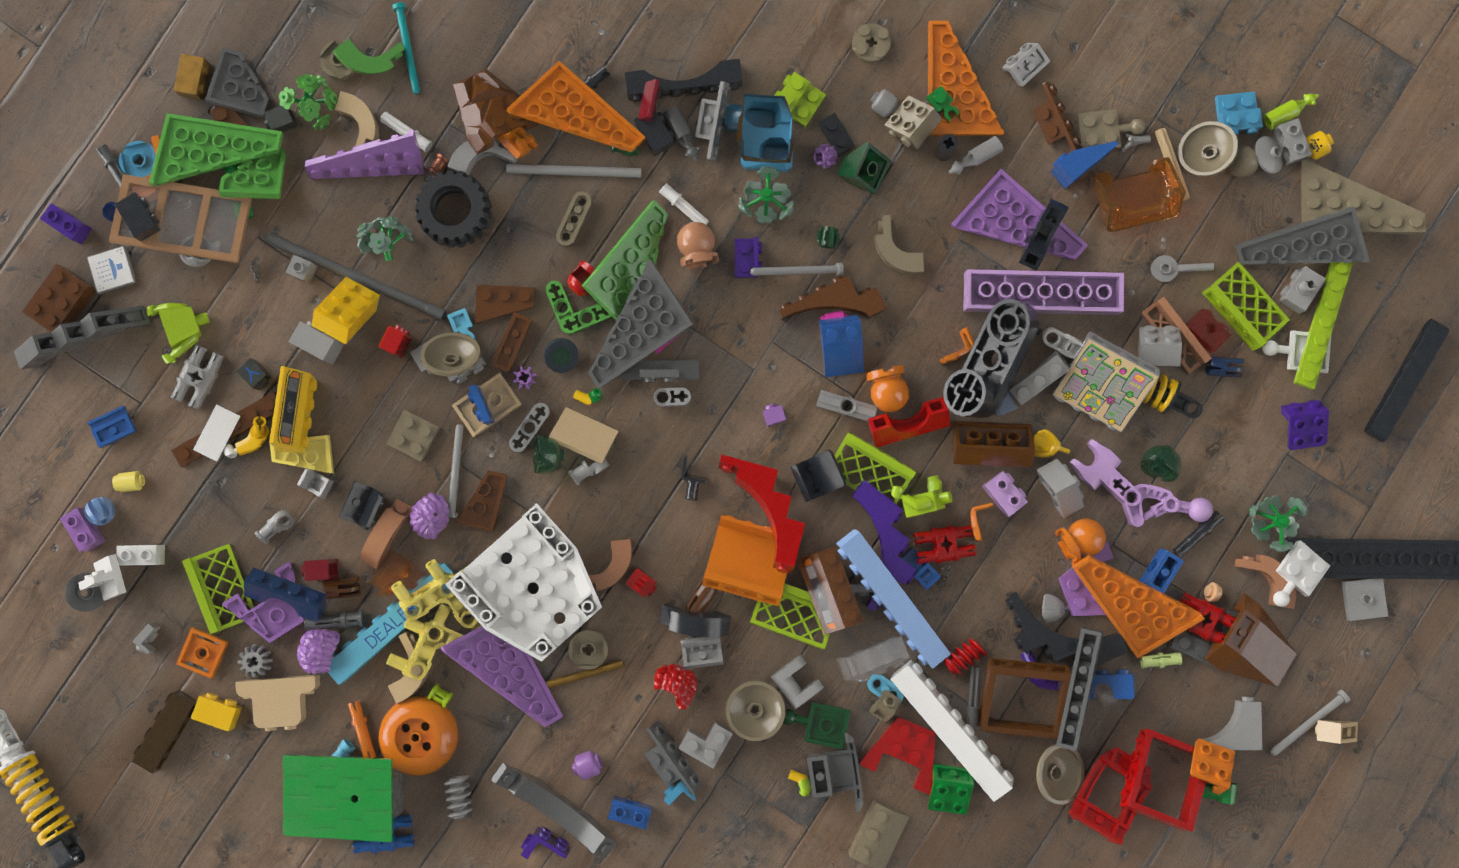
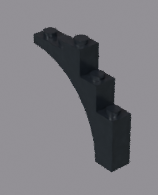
[1005,591,1128,666]

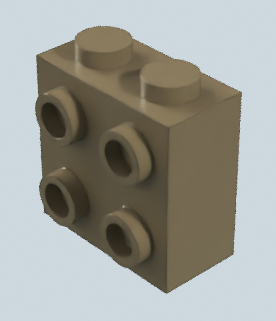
[884,95,942,149]

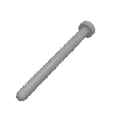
[751,262,843,276]
[448,424,463,518]
[1270,689,1351,756]

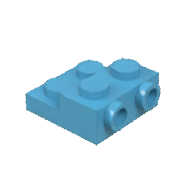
[1215,91,1263,136]

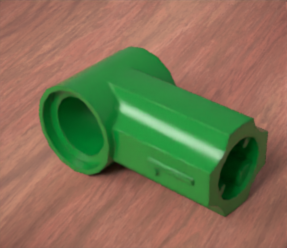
[1202,781,1238,805]

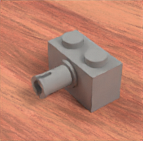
[1279,266,1326,314]

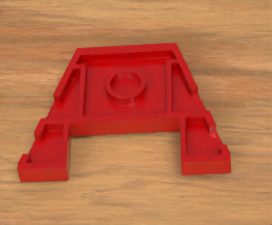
[858,716,935,795]

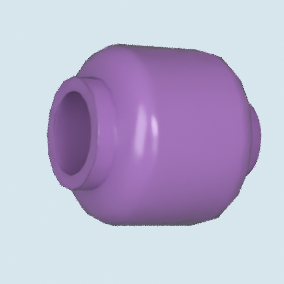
[572,751,603,780]

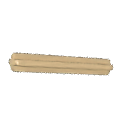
[1155,128,1190,202]

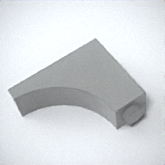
[1197,696,1262,750]

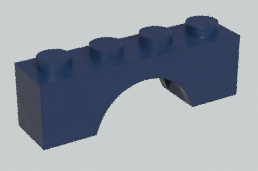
[244,567,326,623]

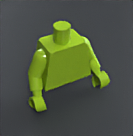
[147,303,210,363]

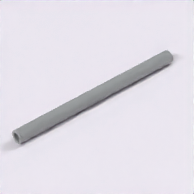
[506,164,642,178]

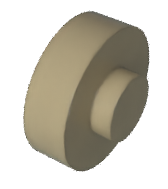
[760,606,785,632]

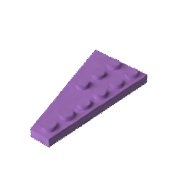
[305,129,425,179]

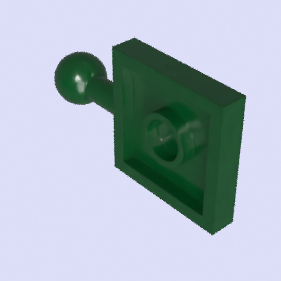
[783,702,851,749]

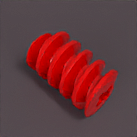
[943,638,988,679]

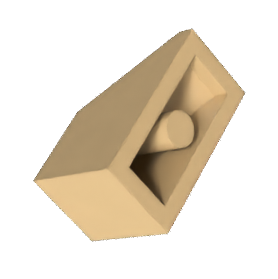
[1315,720,1358,744]

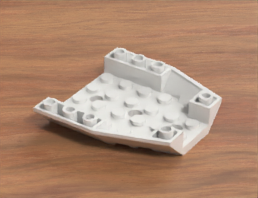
[445,503,602,662]

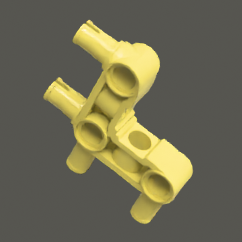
[391,559,478,628]
[386,604,482,680]

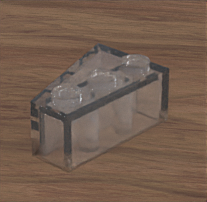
[836,636,910,683]

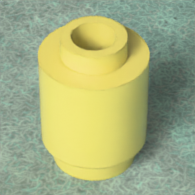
[112,471,145,493]

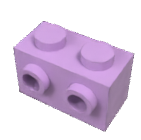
[982,471,1028,517]

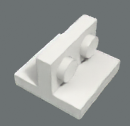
[78,554,126,601]

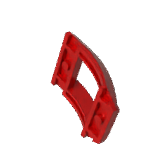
[1069,747,1153,845]

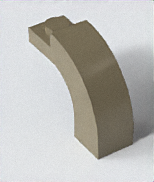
[874,215,924,275]

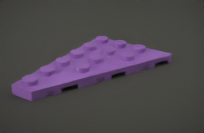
[950,169,1088,261]
[441,626,563,727]

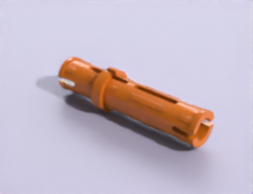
[347,700,377,758]

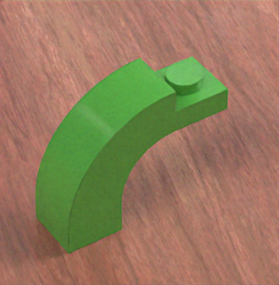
[333,39,405,75]

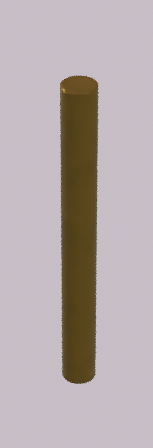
[546,660,624,689]

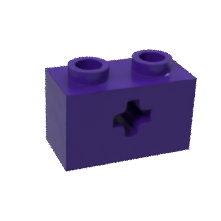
[40,203,92,244]

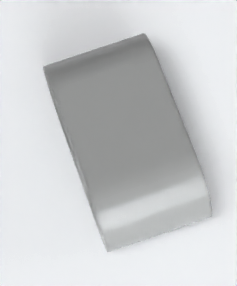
[654,387,691,408]

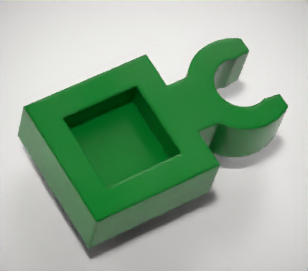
[925,86,959,122]

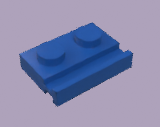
[467,384,495,425]
[87,406,137,448]

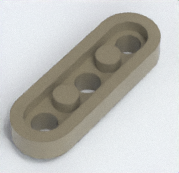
[556,192,592,247]

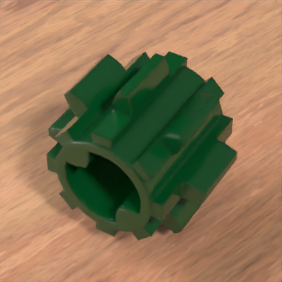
[816,226,840,249]

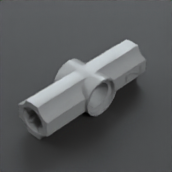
[816,390,877,422]

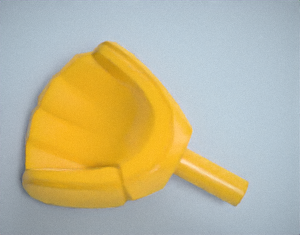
[1033,429,1070,458]

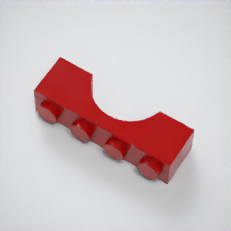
[868,397,951,448]

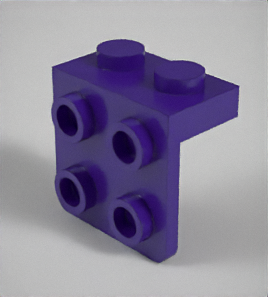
[1281,400,1329,450]
[521,826,571,859]

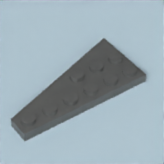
[1235,206,1370,264]

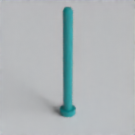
[392,2,420,95]

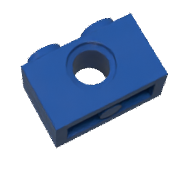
[1139,548,1184,593]
[608,795,653,829]

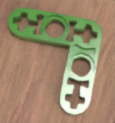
[546,281,612,335]

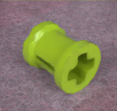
[427,683,454,708]

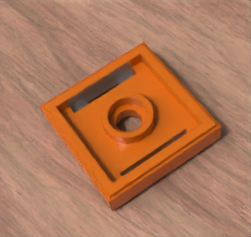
[176,627,229,679]

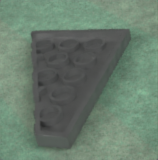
[588,260,694,389]

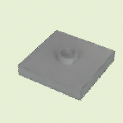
[1341,579,1388,621]

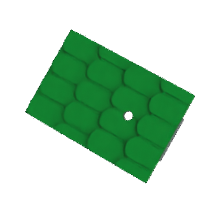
[283,754,403,842]

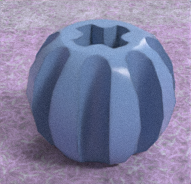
[84,497,116,526]

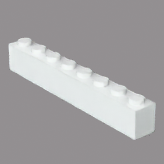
[891,660,1014,802]

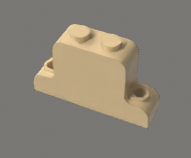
[235,674,320,731]

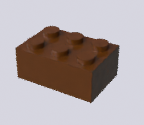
[22,264,96,332]

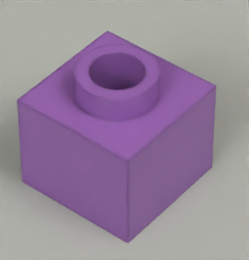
[762,403,786,427]

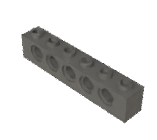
[1056,627,1104,751]

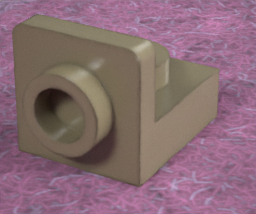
[869,690,901,723]

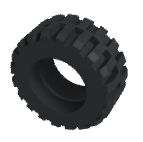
[414,170,492,248]

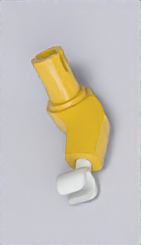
[223,416,269,458]

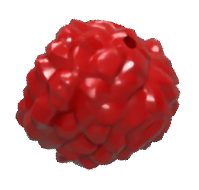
[653,664,698,710]

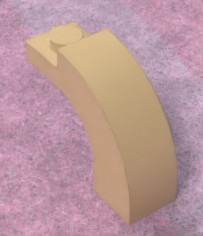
[335,91,379,146]
[388,631,428,704]

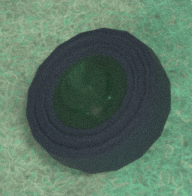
[544,338,579,373]

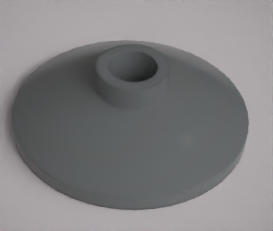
[65,573,104,612]

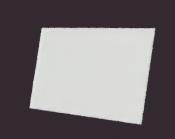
[193,404,240,461]

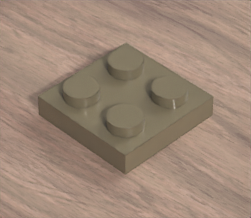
[386,410,440,462]

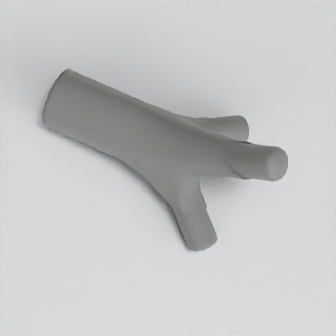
[1121,133,1151,152]

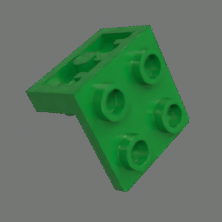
[928,764,974,815]

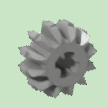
[237,644,273,678]

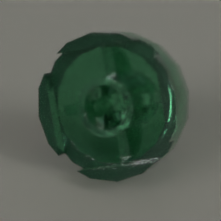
[533,435,564,474]
[1140,445,1182,482]

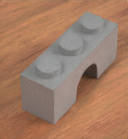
[1009,350,1070,405]

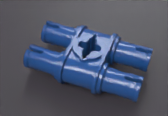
[353,814,415,854]

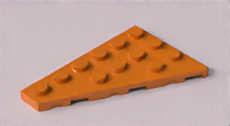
[928,21,1004,136]
[507,61,645,153]
[1072,555,1205,658]

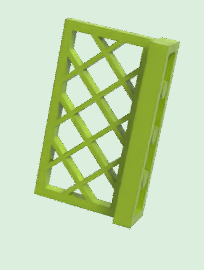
[1202,262,1290,351]
[834,431,916,504]
[182,544,254,634]
[750,583,830,650]

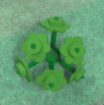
[279,74,338,131]

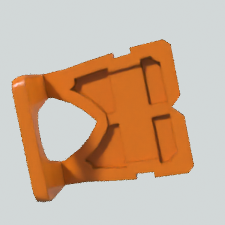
[939,327,974,365]
[970,503,995,542]

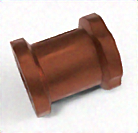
[427,153,449,177]

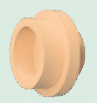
[1204,582,1222,602]

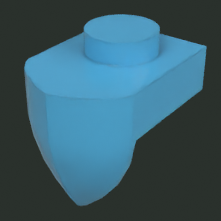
[664,780,696,805]

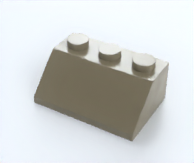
[848,799,909,868]

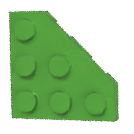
[219,149,286,199]

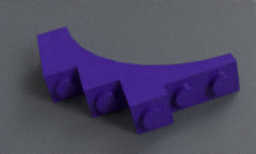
[852,480,916,612]

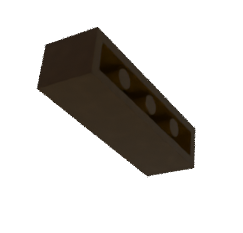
[132,690,197,774]

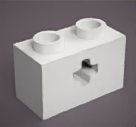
[117,545,165,566]

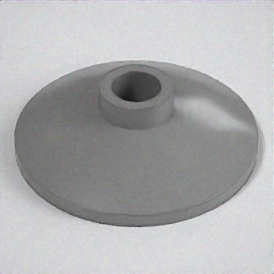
[1255,136,1283,174]

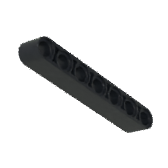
[1364,318,1449,443]

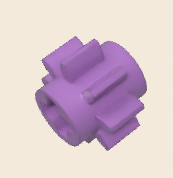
[814,143,837,169]
[513,366,537,390]

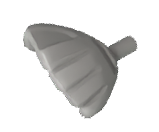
[1042,594,1069,624]

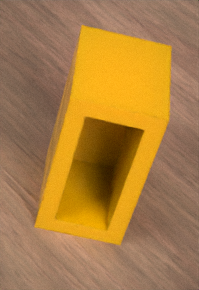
[191,692,242,731]

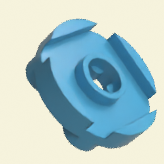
[119,141,156,178]

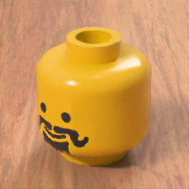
[1306,131,1334,160]

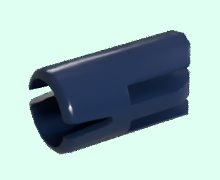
[1205,357,1244,378]

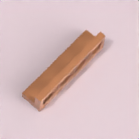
[1140,297,1212,375]

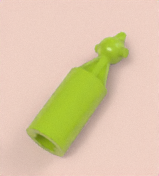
[1263,94,1319,130]

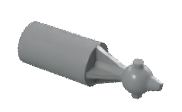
[949,136,1003,174]

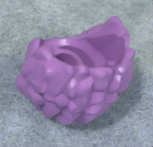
[410,492,450,540]
[297,628,340,674]

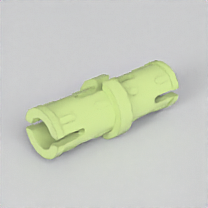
[1139,652,1182,669]

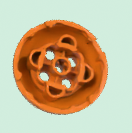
[379,696,458,776]

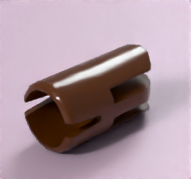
[322,577,361,599]
[685,581,717,612]

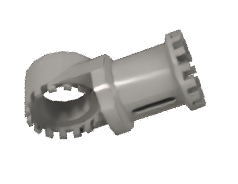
[568,459,610,485]
[254,510,294,544]

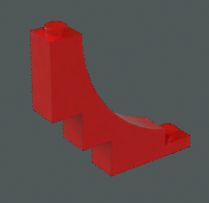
[718,454,805,573]

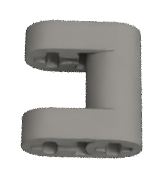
[771,655,824,709]

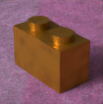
[173,53,211,100]

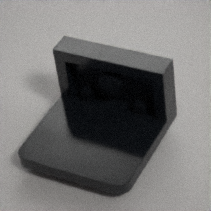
[790,449,846,502]
[339,480,384,530]

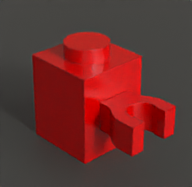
[626,568,657,598]

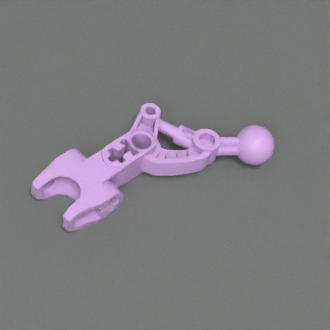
[1069,439,1213,527]

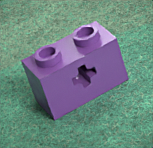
[60,508,106,552]

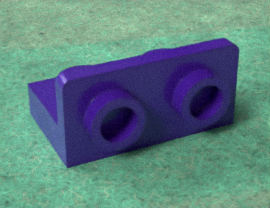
[735,237,762,278]

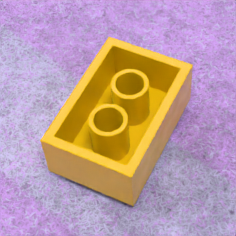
[311,277,380,344]

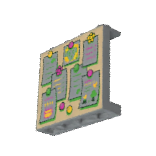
[1052,332,1160,432]

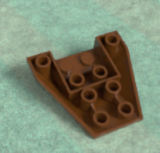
[1204,593,1296,687]

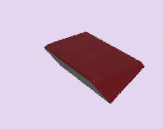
[638,79,660,122]

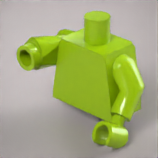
[891,475,953,518]

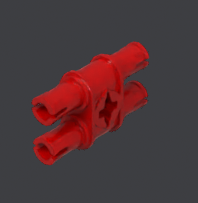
[913,524,976,564]
[1180,592,1236,643]

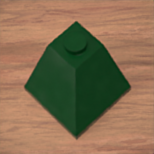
[837,142,891,195]

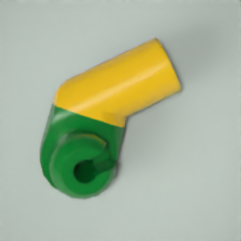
[573,388,602,405]

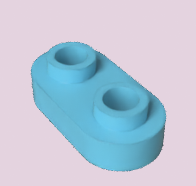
[867,673,904,703]

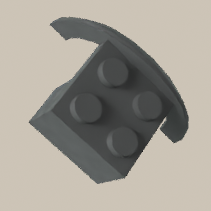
[807,733,864,813]

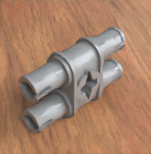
[170,344,225,410]

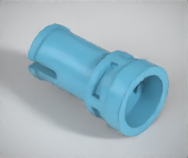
[332,738,356,757]

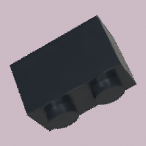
[634,110,675,157]
[114,192,161,242]

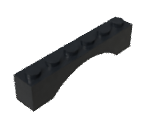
[625,59,742,102]

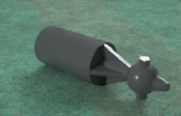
[663,106,700,162]

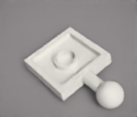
[1262,331,1331,374]
[1273,540,1330,607]

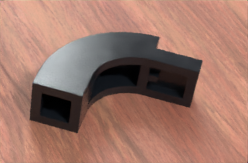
[1019,198,1069,271]
[659,603,731,637]

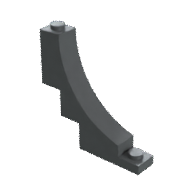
[14,305,150,370]
[491,763,617,858]

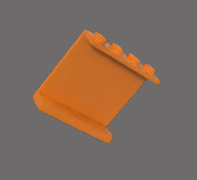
[702,515,787,606]

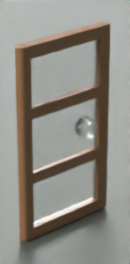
[109,174,252,263]

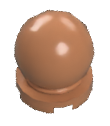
[677,222,719,269]

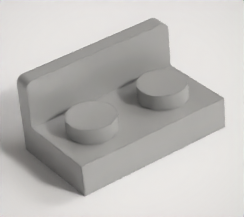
[1002,42,1050,87]

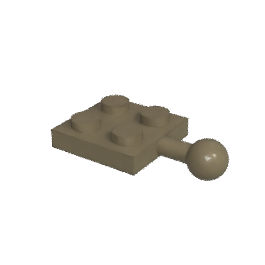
[1077,109,1146,149]

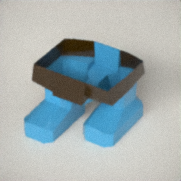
[724,94,793,172]

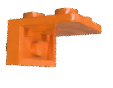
[1190,739,1235,795]

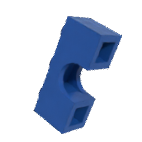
[1090,669,1136,699]

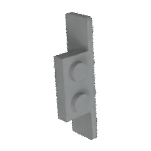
[695,81,731,161]

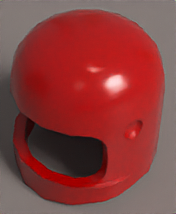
[567,261,594,297]

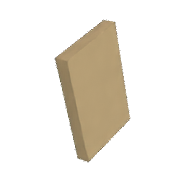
[452,373,522,438]
[549,407,618,464]

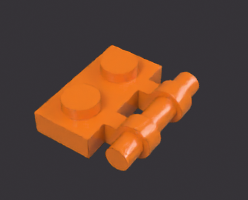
[496,126,539,159]

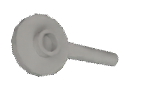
[1150,255,1214,283]

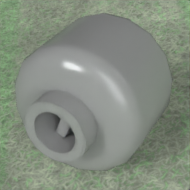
[870,89,900,118]

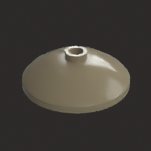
[1178,121,1238,177]
[420,333,480,377]
[726,681,785,741]
[1036,744,1084,805]

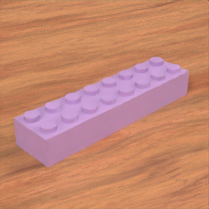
[963,269,1124,315]

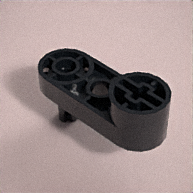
[943,299,1042,418]

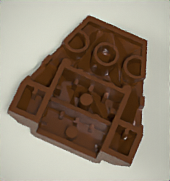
[453,69,540,155]

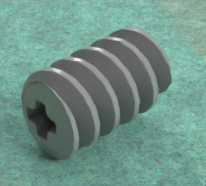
[444,775,473,819]

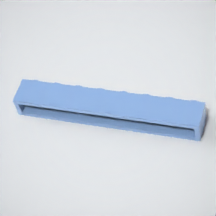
[836,529,951,669]

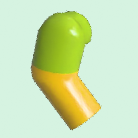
[788,769,812,797]

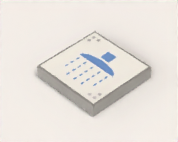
[87,246,137,294]

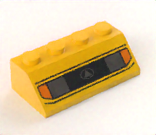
[269,366,317,454]

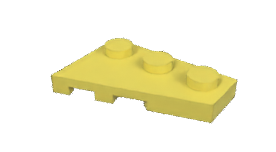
[270,435,334,474]

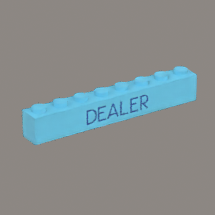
[328,562,456,685]

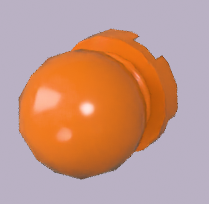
[866,365,909,412]
[1055,518,1106,565]

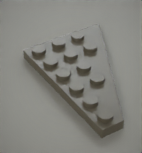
[1300,160,1426,235]

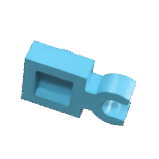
[447,308,475,339]

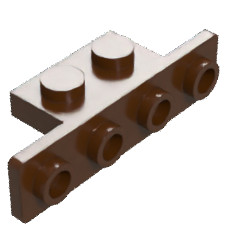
[1033,82,1082,151]

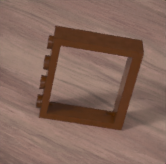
[979,658,1071,739]

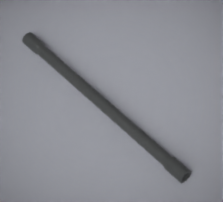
[266,232,446,321]

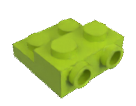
[774,72,826,128]

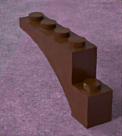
[778,275,887,320]

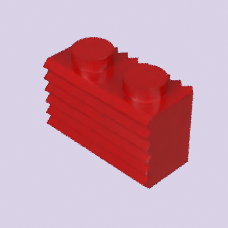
[378,325,413,359]

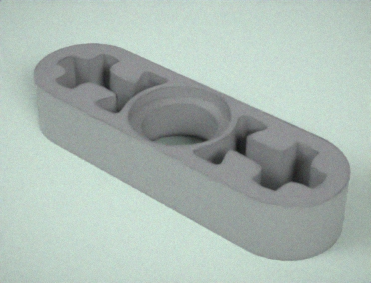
[509,403,550,453]

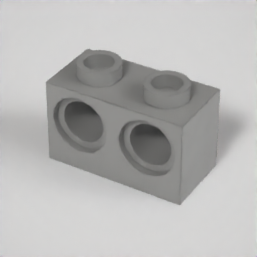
[1272,118,1312,166]

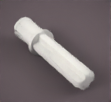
[380,112,432,152]
[659,183,709,225]

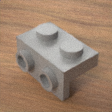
[681,637,723,669]

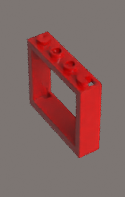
[1119,729,1206,832]

